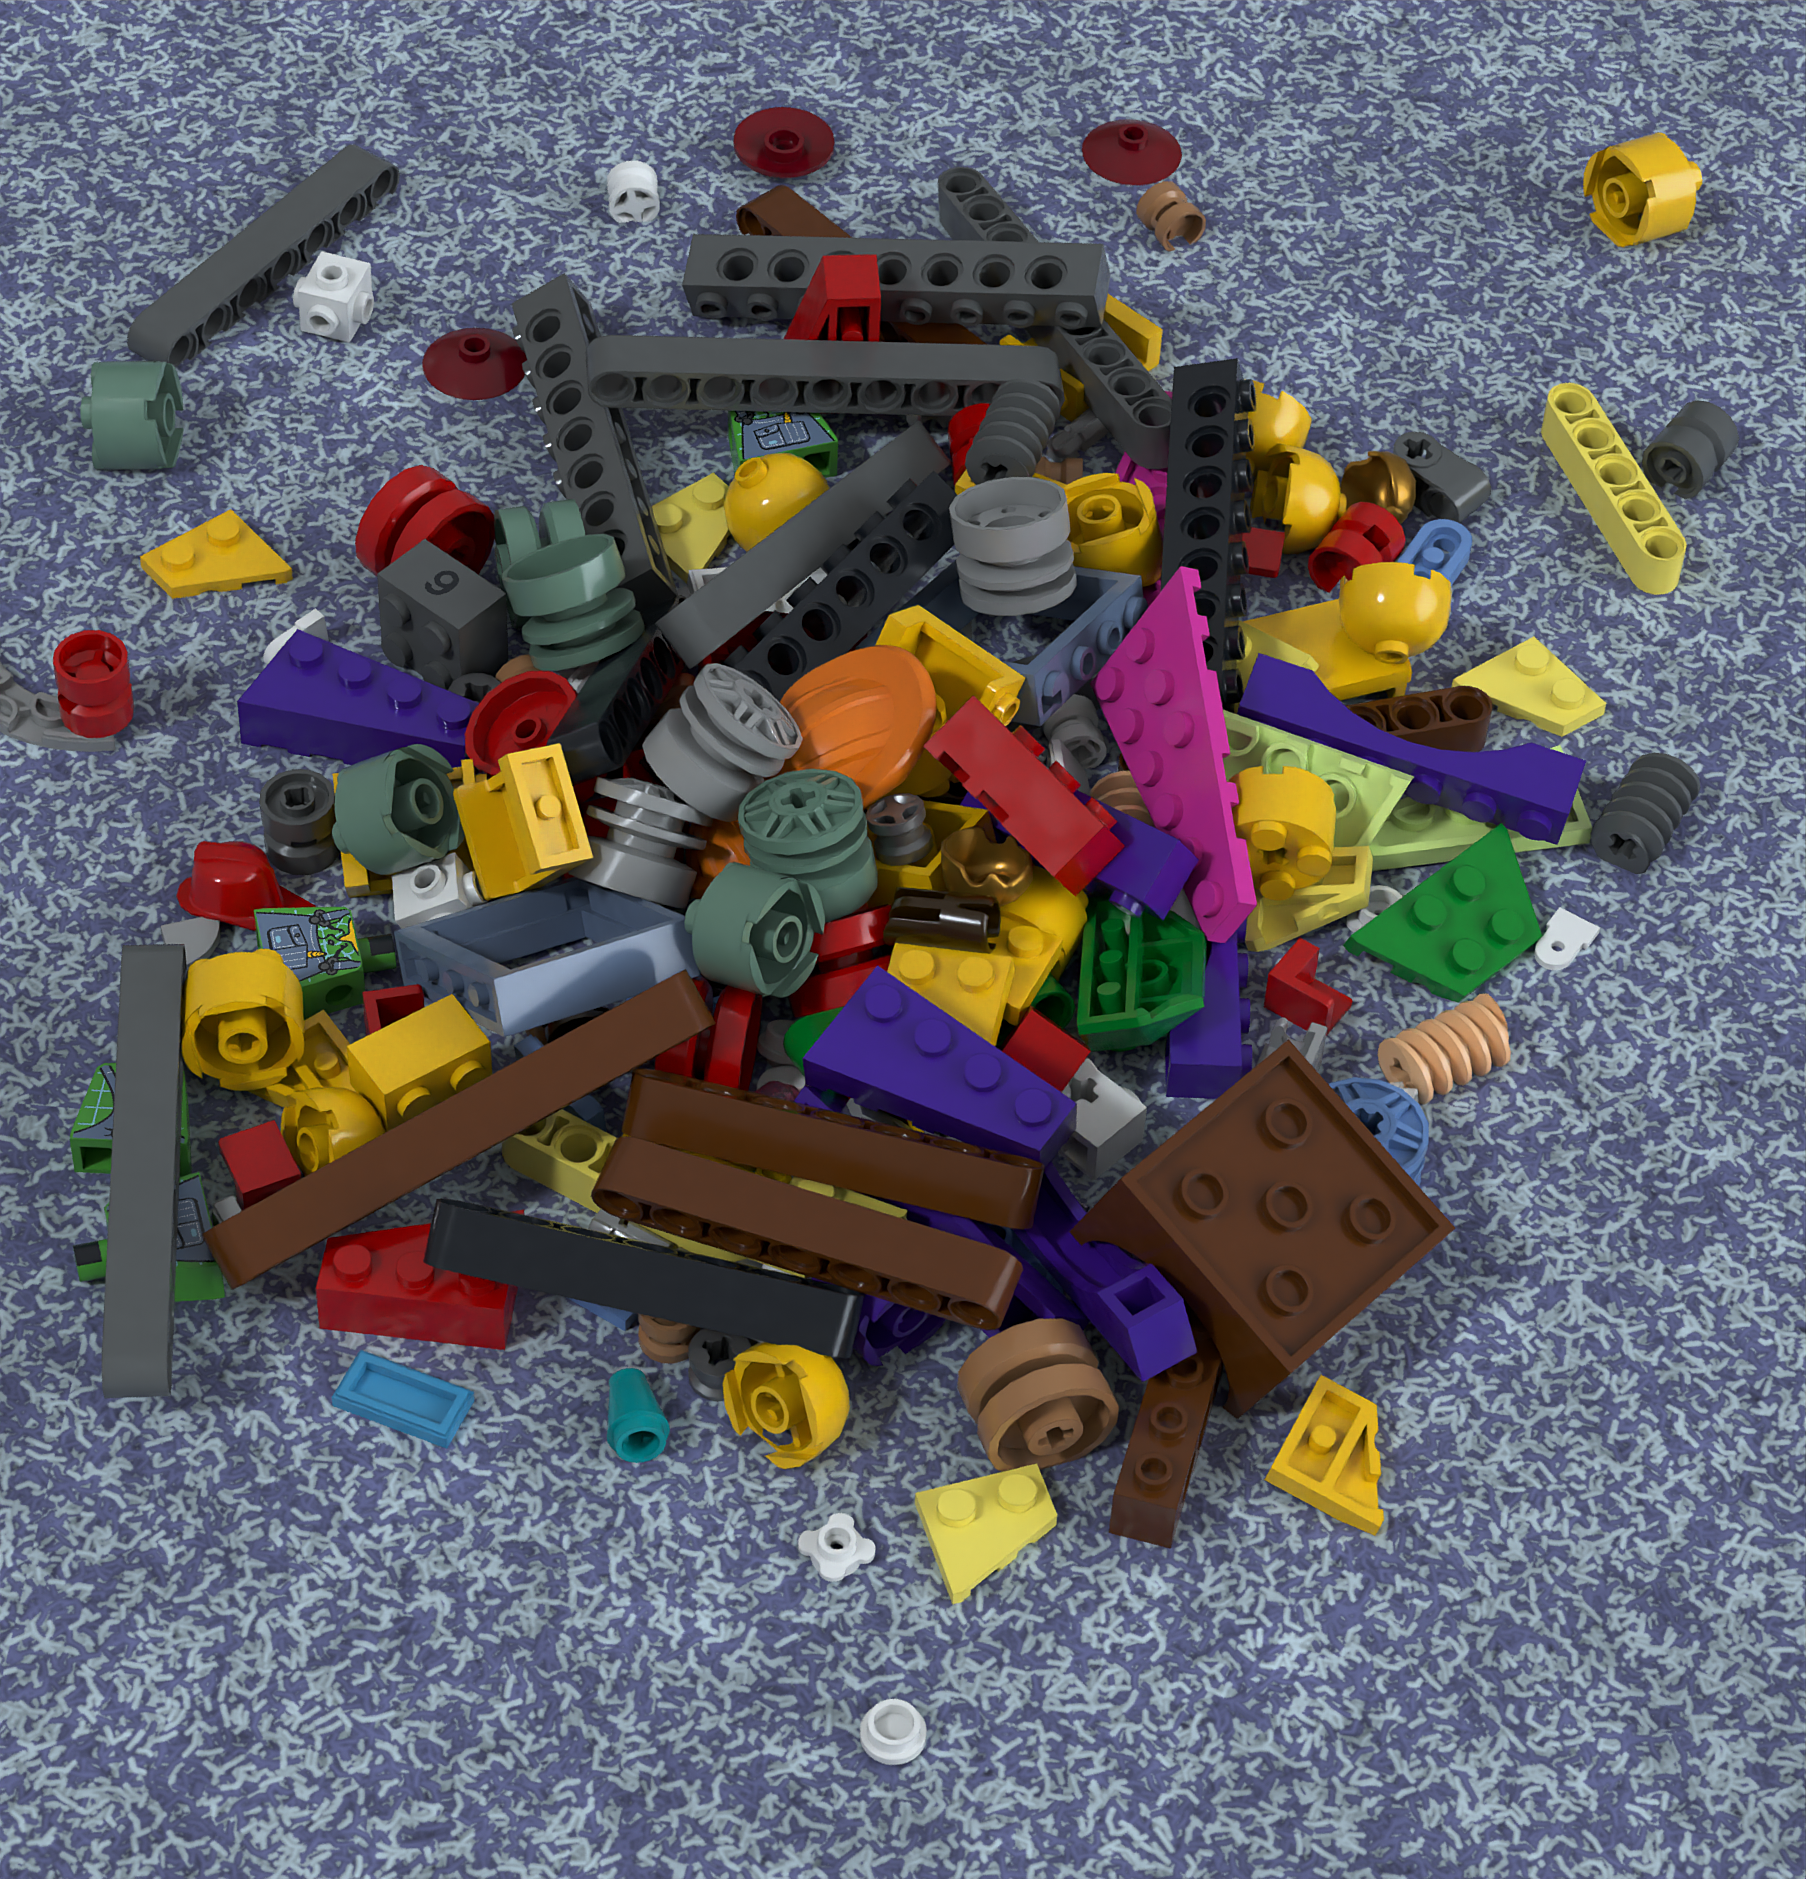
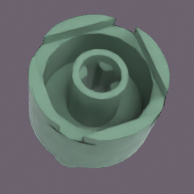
[80,361,184,470]
[332,744,465,875]
[684,862,825,998]

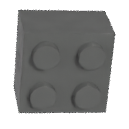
[377,539,509,690]

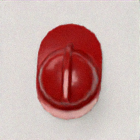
[176,841,316,931]

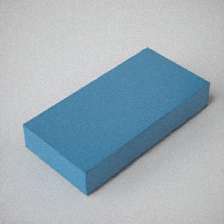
[332,1350,475,1449]

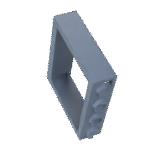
[856,559,1148,726]
[394,877,700,1037]

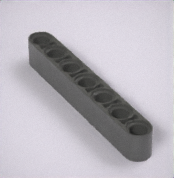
[127,145,400,372]

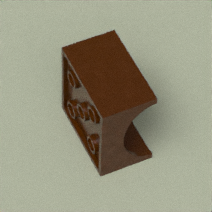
[1069,1039,1456,1419]

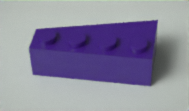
[237,629,479,775]
[960,790,1199,921]
[802,965,1077,1170]

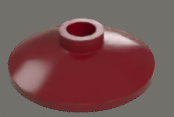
[733,107,835,178]
[1082,119,1182,186]
[422,328,527,400]

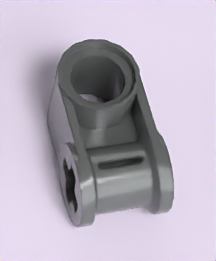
[1393,431,1491,523]

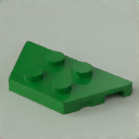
[1343,823,1542,1003]

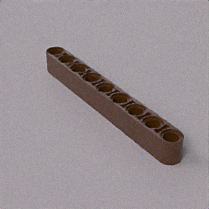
[201,969,716,1290]

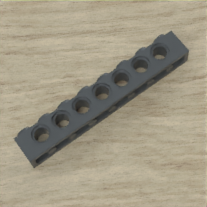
[682,234,1111,329]
[511,273,678,612]

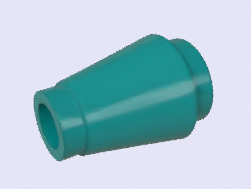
[607,1368,670,1463]

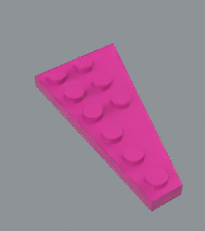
[1090,566,1257,943]

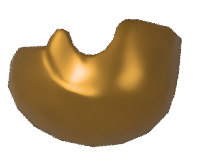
[1340,451,1416,524]
[941,826,1033,906]

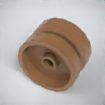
[957,1318,1119,1472]

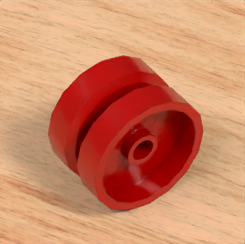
[355,465,495,576]
[465,671,608,806]
[788,903,892,1017]
[655,977,762,1091]

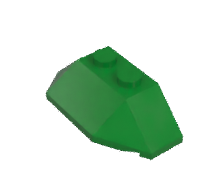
[1077,895,1206,1052]

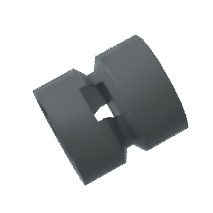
[1642,400,1739,499]
[259,769,340,875]

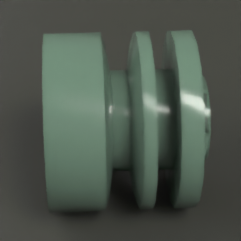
[502,534,645,671]
[738,769,878,922]

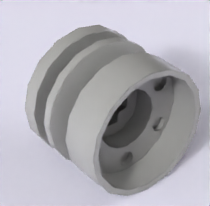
[949,477,1077,616]
[642,663,803,822]
[568,776,714,909]

